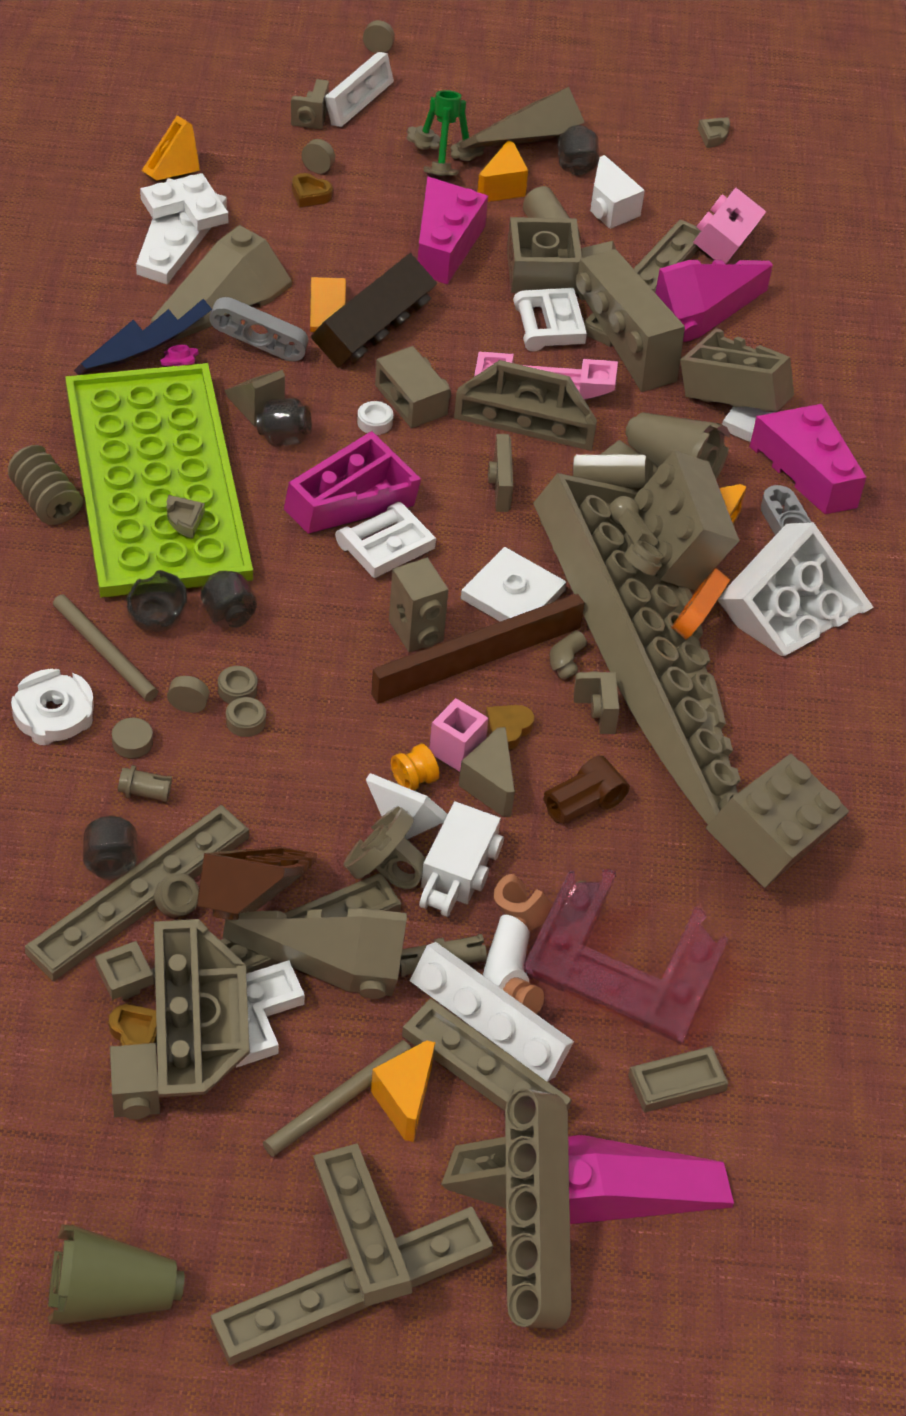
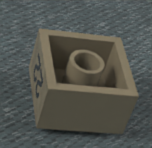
[507,217,582,294]

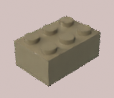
[634,450,739,590]
[706,753,850,888]

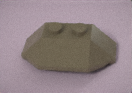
[454,360,597,451]
[154,919,250,1097]

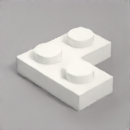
[140,173,228,231]
[236,960,305,1068]

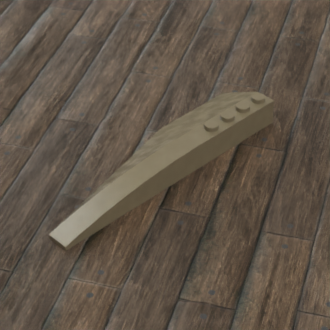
[533,473,741,824]

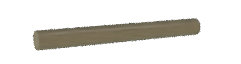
[53,594,158,701]
[263,1040,411,1157]

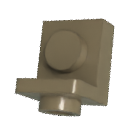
[291,79,329,129]
[573,671,619,734]

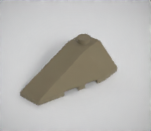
[459,87,585,149]
[151,225,292,340]

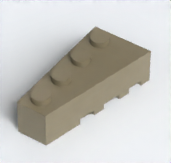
[576,249,685,392]

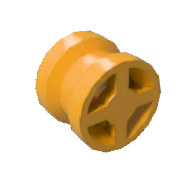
[391,743,440,791]

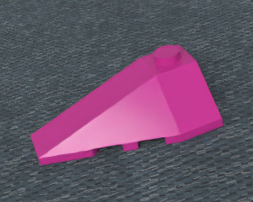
[655,260,773,342]
[568,1135,734,1224]

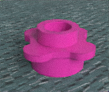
[160,345,199,367]

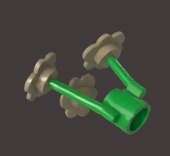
[407,90,485,176]

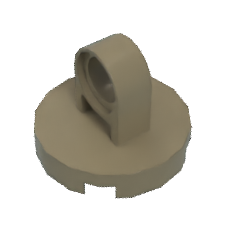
[344,806,425,889]

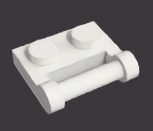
[513,288,587,352]
[335,501,436,578]

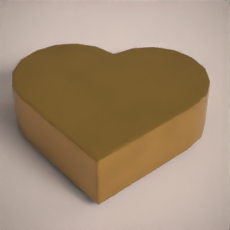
[292,173,333,208]
[486,705,534,750]
[109,1004,157,1046]

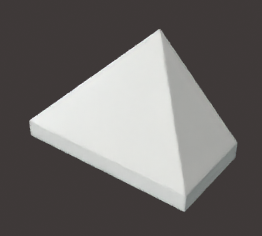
[366,773,448,839]

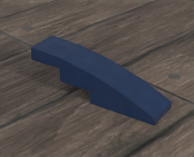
[74,299,212,375]

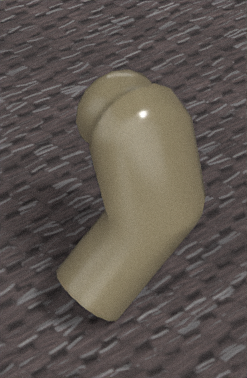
[549,630,587,680]

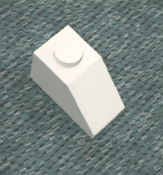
[590,155,645,229]

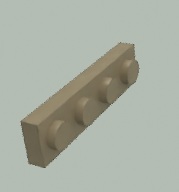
[402,998,572,1111]
[313,1143,412,1307]

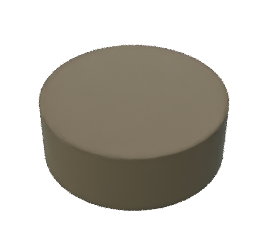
[363,20,395,53]
[301,139,335,174]
[218,666,257,704]
[167,676,210,713]
[226,697,266,737]
[112,718,153,758]
[154,873,199,918]

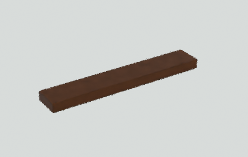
[371,594,585,704]

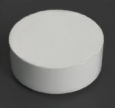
[357,401,393,435]

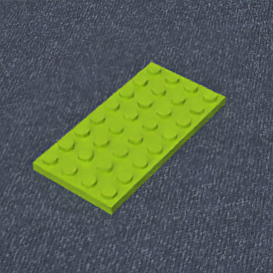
[65,363,253,598]

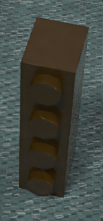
[310,252,438,368]

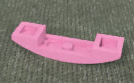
[474,352,618,399]

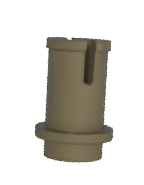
[118,765,172,803]

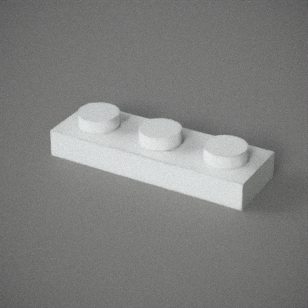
[325,52,394,127]

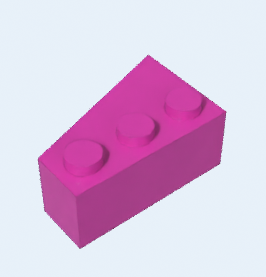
[418,176,488,284]
[749,404,866,514]
[284,431,421,534]

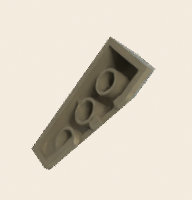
[222,908,407,999]

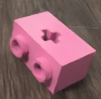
[693,188,766,264]

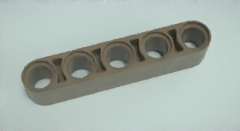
[505,1088,571,1329]

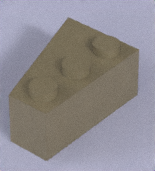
[680,328,794,412]

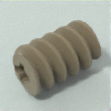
[7,445,83,525]

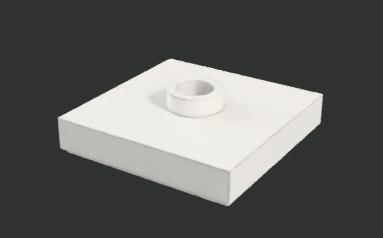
[461,547,567,622]

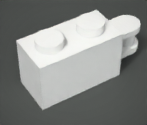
[419,801,504,917]

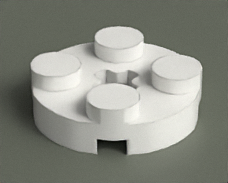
[11,669,94,745]

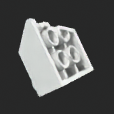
[718,522,874,656]

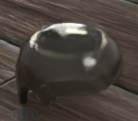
[126,570,187,632]

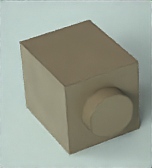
[110,1043,160,1119]

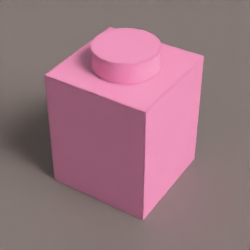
[429,698,489,772]

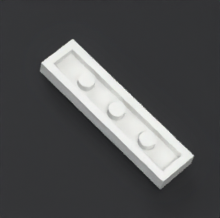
[410,942,574,1081]

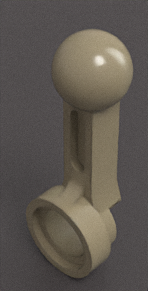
[610,496,663,576]

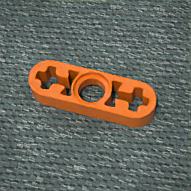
[671,568,730,640]

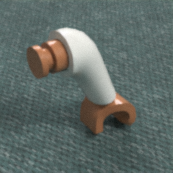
[483,874,555,1014]

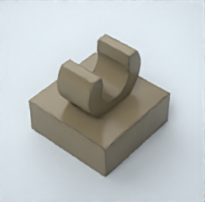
[95,941,154,1001]

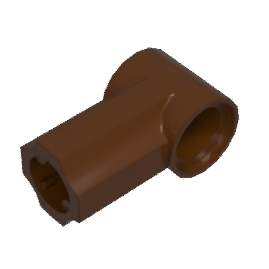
[543,756,630,824]

